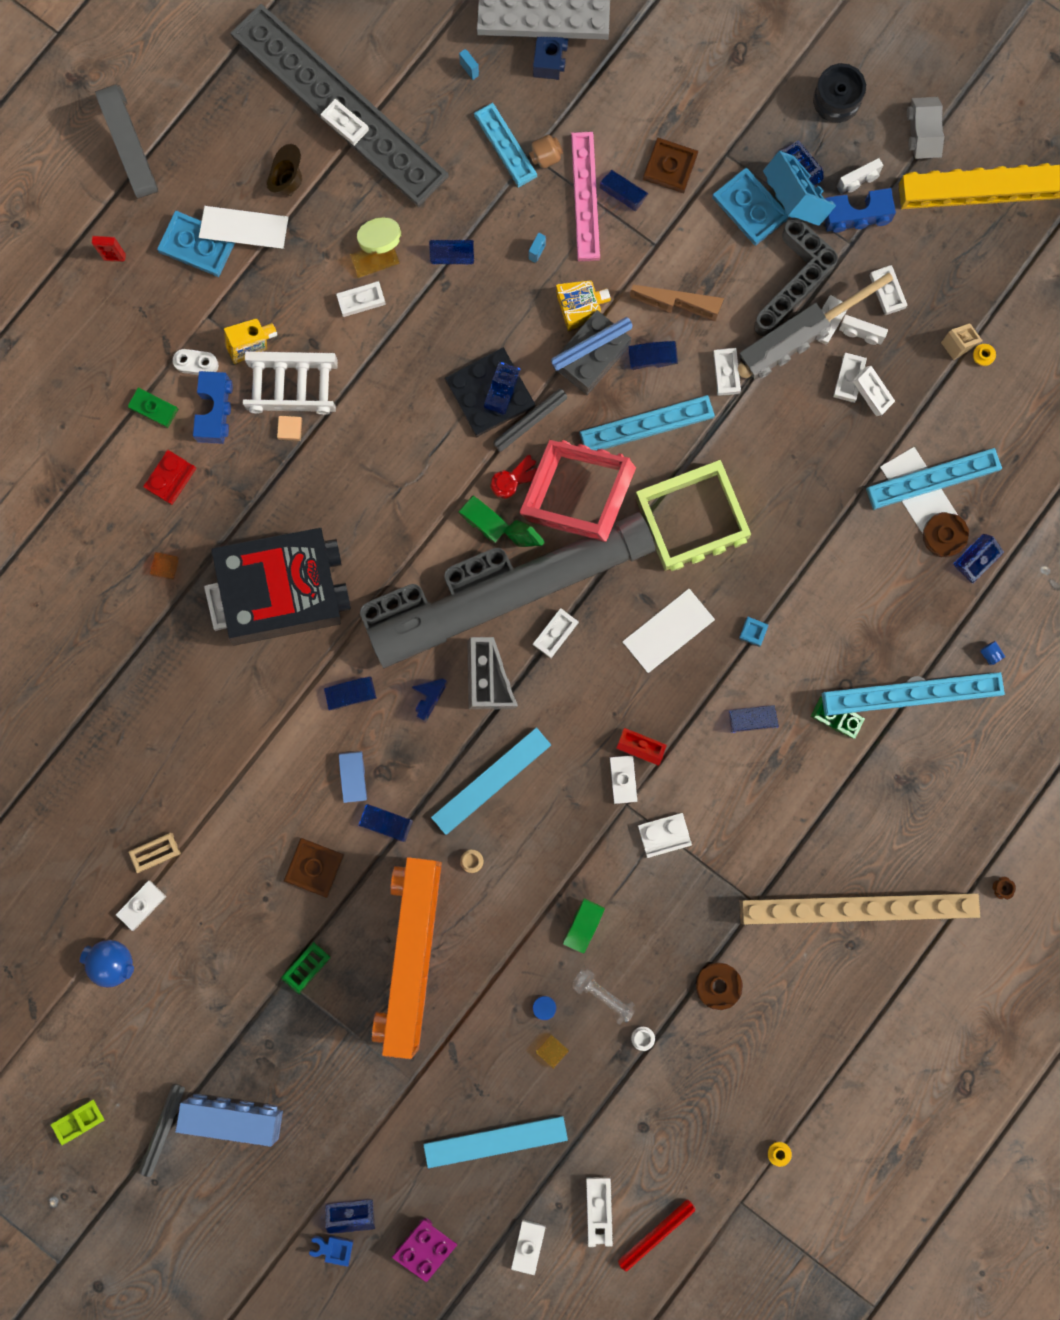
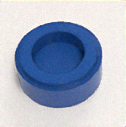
[533,996,556,1020]

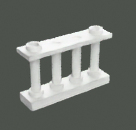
[243,352,338,415]

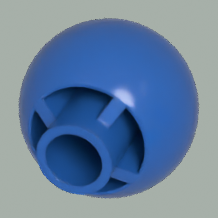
[80,940,134,988]

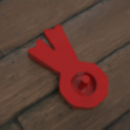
[490,454,538,499]

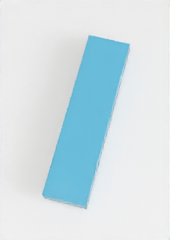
[474,103,537,188]

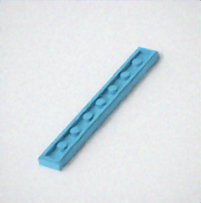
[821,672,1005,716]

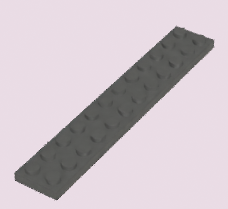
[231,4,449,207]

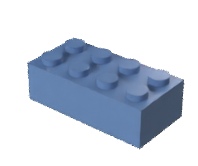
[176,1094,283,1146]

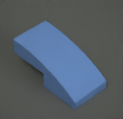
[339,751,367,803]

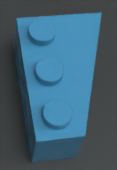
[763,151,836,226]

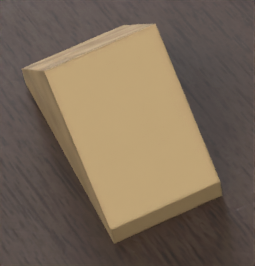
[941,323,982,360]

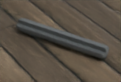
[493,389,567,452]
[139,1084,185,1177]

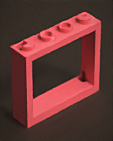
[520,440,636,542]

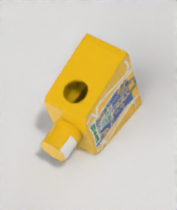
[556,280,611,331]
[224,319,277,364]

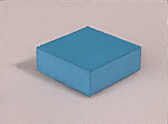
[459,49,479,80]
[528,232,546,263]
[739,617,769,647]

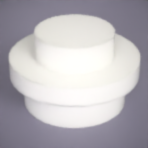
[631,1026,655,1051]

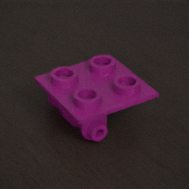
[392,1217,457,1282]

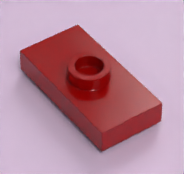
[92,236,126,262]

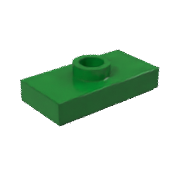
[127,387,179,428]

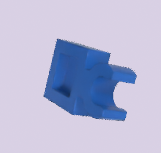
[309,1236,354,1267]

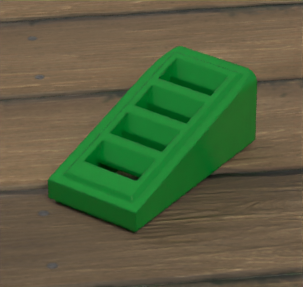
[505,520,545,547]
[282,942,331,995]

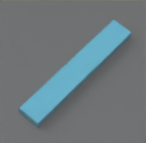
[579,395,715,451]
[866,448,1002,510]
[431,727,551,835]
[424,1116,568,1168]

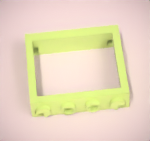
[635,460,751,571]

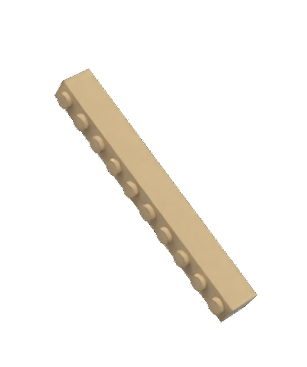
[740,894,980,924]

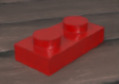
[616,728,667,766]

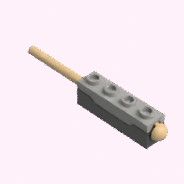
[738,272,893,380]

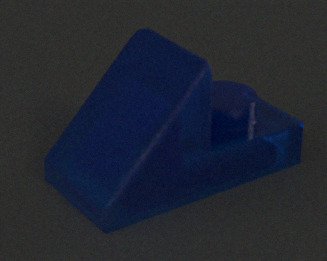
[412,678,448,723]

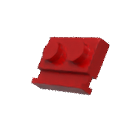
[143,450,197,505]

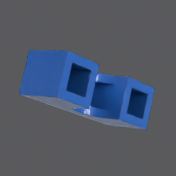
[824,188,896,233]
[193,371,233,444]

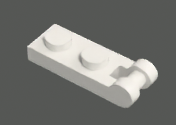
[586,1177,612,1247]

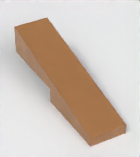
[630,285,724,321]

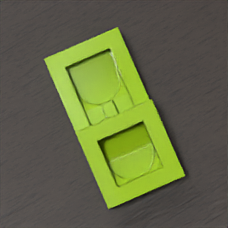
[51,1099,105,1145]

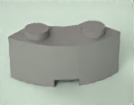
[907,97,944,159]

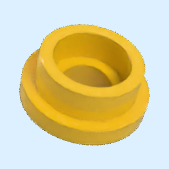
[973,344,996,366]
[767,1142,792,1167]

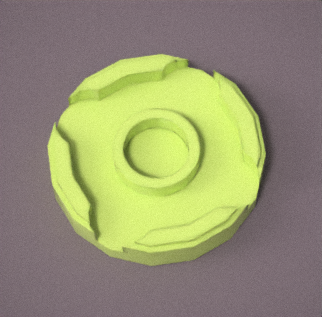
[357,217,401,254]

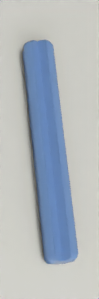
[551,317,633,370]

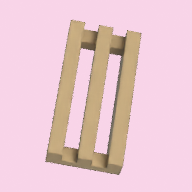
[128,833,181,873]

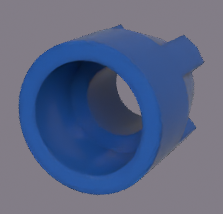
[980,641,1006,665]

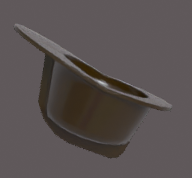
[266,144,302,197]

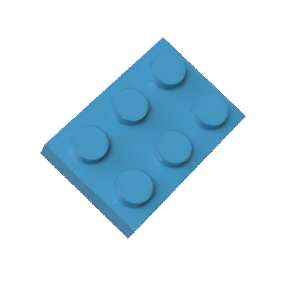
[712,167,789,246]
[157,211,235,277]

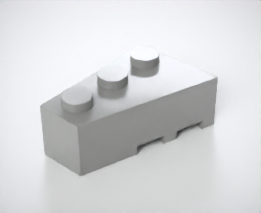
[467,637,518,709]

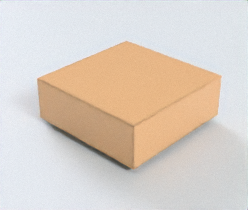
[277,416,302,441]

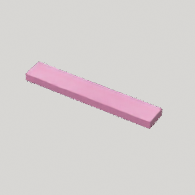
[571,132,600,261]

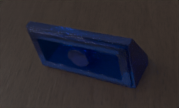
[600,170,648,212]
[429,240,475,264]
[953,534,1004,583]
[729,705,779,733]
[325,1200,375,1234]

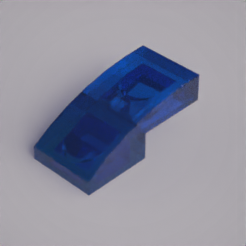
[628,341,678,370]
[484,362,521,415]
[324,676,377,711]
[358,804,413,842]

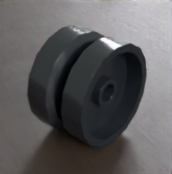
[813,63,867,123]

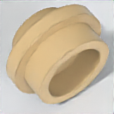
[460,850,484,873]

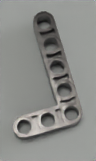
[95,84,158,199]
[754,218,838,336]

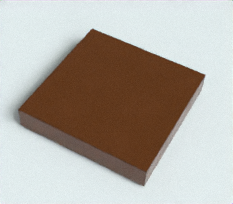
[643,137,699,193]
[284,838,345,898]

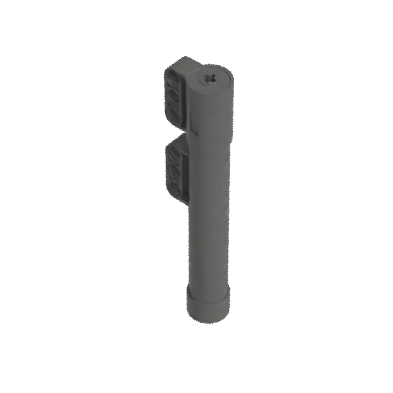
[360,512,656,669]

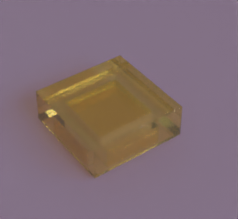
[536,1034,569,1069]

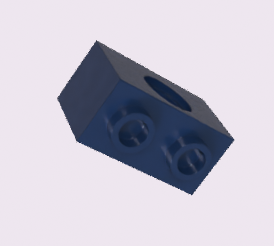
[533,37,568,80]

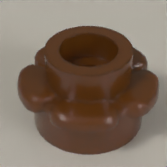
[992,877,1016,900]

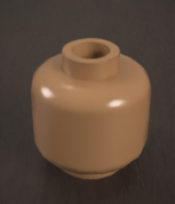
[529,135,563,169]

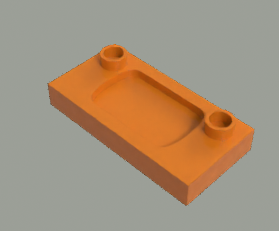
[372,857,442,1059]

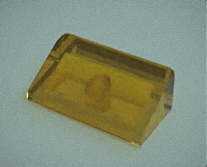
[350,248,400,278]

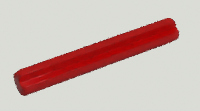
[618,1200,696,1272]

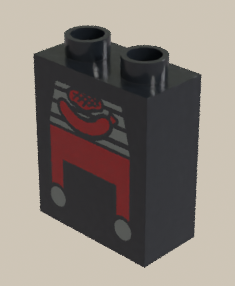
[211,527,351,646]

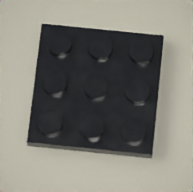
[445,347,535,437]

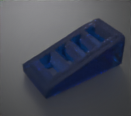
[782,140,824,186]

